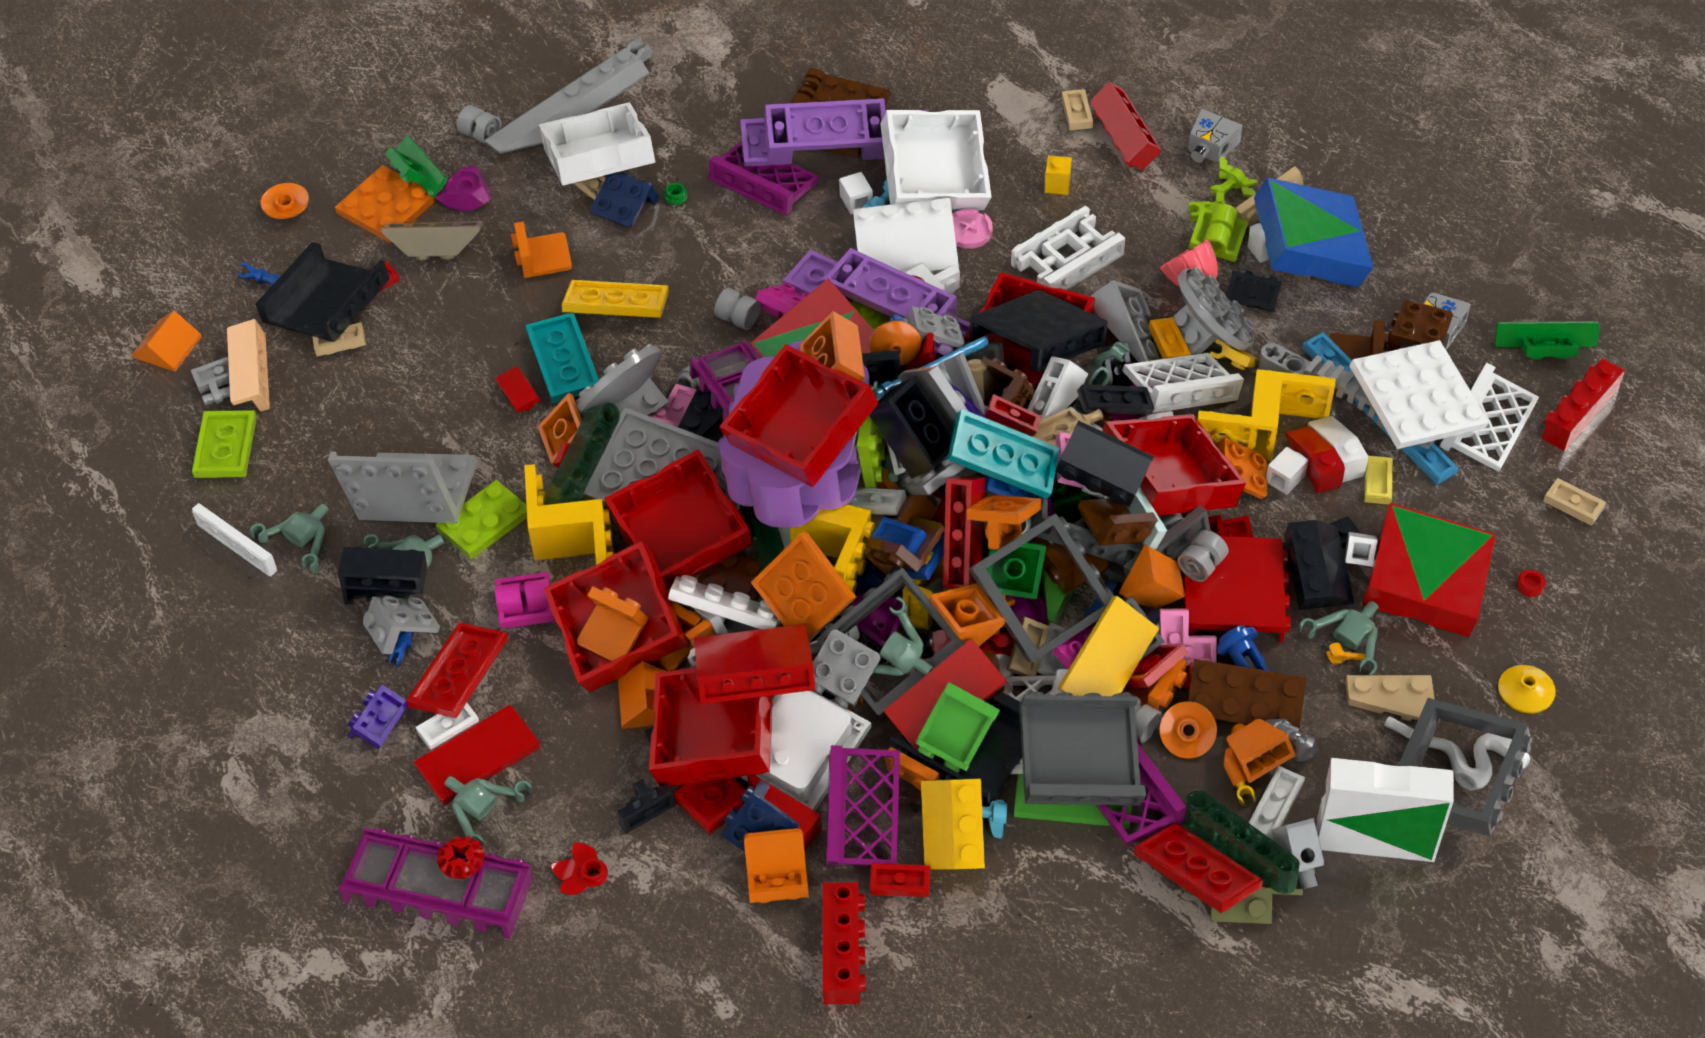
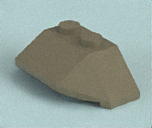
[382,221,483,260]

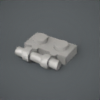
[191,357,230,406]

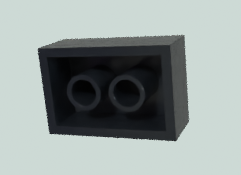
[869,376,953,479]

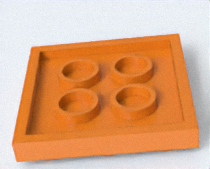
[335,165,438,243]
[751,531,856,642]

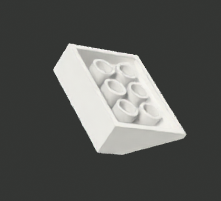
[853,198,959,274]

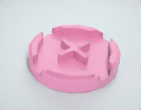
[952,209,993,249]

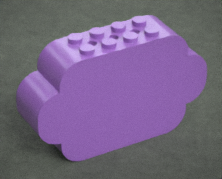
[718,340,869,528]

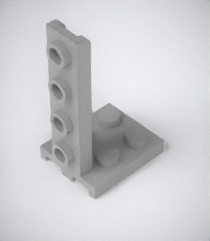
[938,353,990,476]

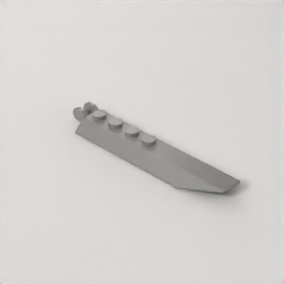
[484,39,653,153]

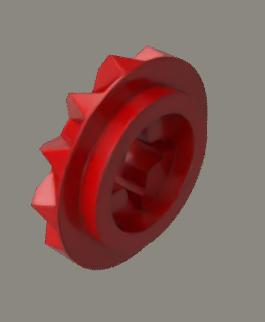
[436,835,485,879]

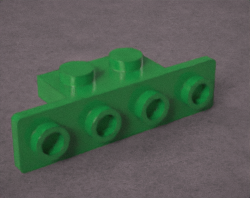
[385,135,447,198]
[1495,321,1600,360]

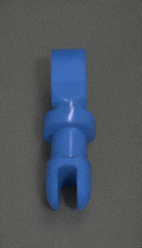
[237,263,280,286]
[388,631,414,666]

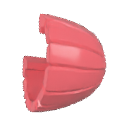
[1159,239,1218,287]

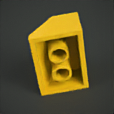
[921,779,985,869]

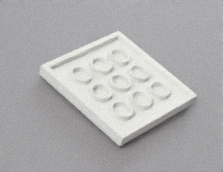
[1349,340,1489,449]

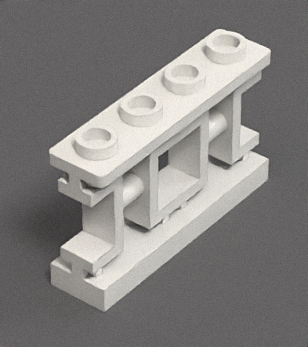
[1011,206,1125,290]

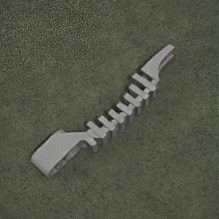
[1258,343,1435,449]

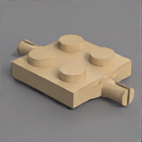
[1031,407,1103,446]

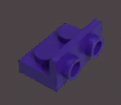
[347,685,408,749]

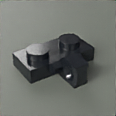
[617,779,675,834]

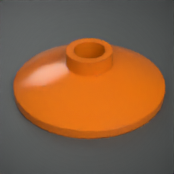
[261,183,309,219]
[869,321,921,366]
[1160,701,1217,759]

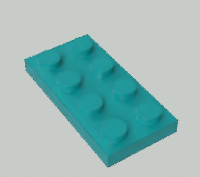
[525,313,599,403]
[947,409,1060,499]

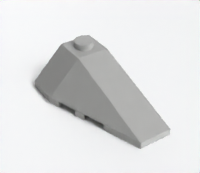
[1091,280,1161,371]

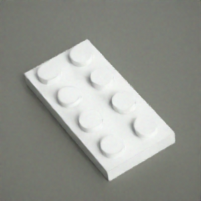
[668,575,778,629]

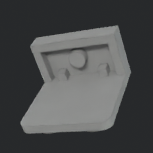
[901,306,964,348]
[363,596,440,654]
[813,630,880,709]

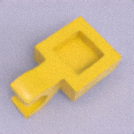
[1210,339,1259,370]

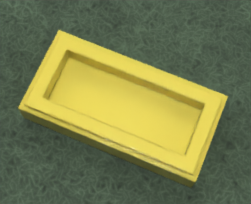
[1364,456,1393,505]

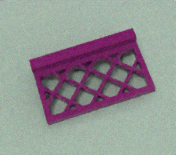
[709,141,820,216]
[1096,742,1186,847]
[825,745,900,866]

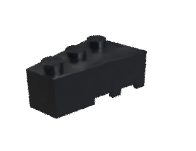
[678,377,739,442]
[338,546,427,605]

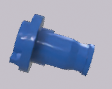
[1216,625,1272,672]

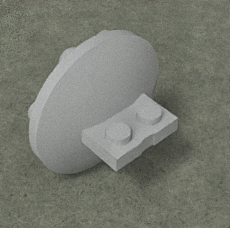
[1173,267,1255,355]
[575,343,669,420]

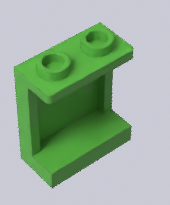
[915,682,1000,773]

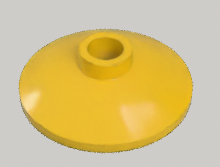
[1498,665,1555,714]

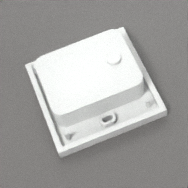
[740,691,871,811]

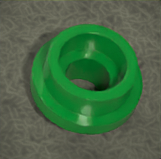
[664,183,688,205]

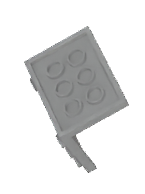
[896,366,974,495]
[328,452,477,523]

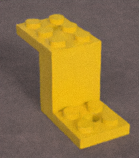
[1198,369,1336,461]
[524,464,614,565]
[790,504,875,594]

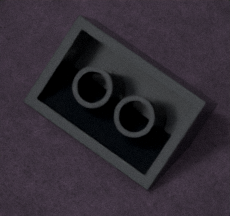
[1056,420,1154,507]
[1284,520,1354,610]

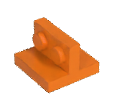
[967,494,1041,550]

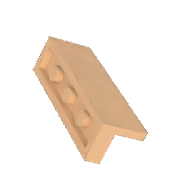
[227,319,270,412]

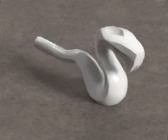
[1384,716,1530,791]

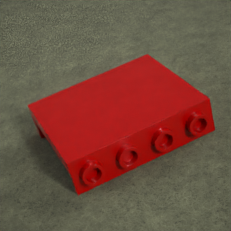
[1182,536,1291,643]
[694,624,816,704]

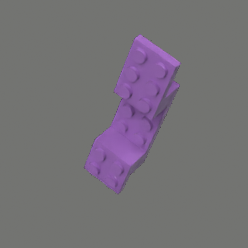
[740,99,929,167]
[783,248,970,359]

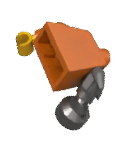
[1224,719,1318,807]

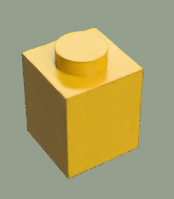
[1045,155,1072,195]

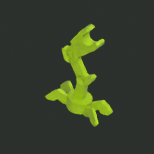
[1188,157,1257,222]

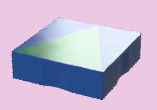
[1254,177,1373,287]

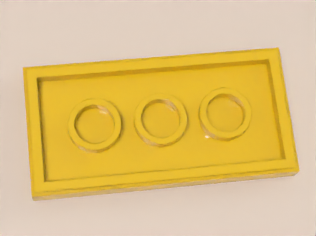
[562,280,669,318]
[1057,596,1159,696]

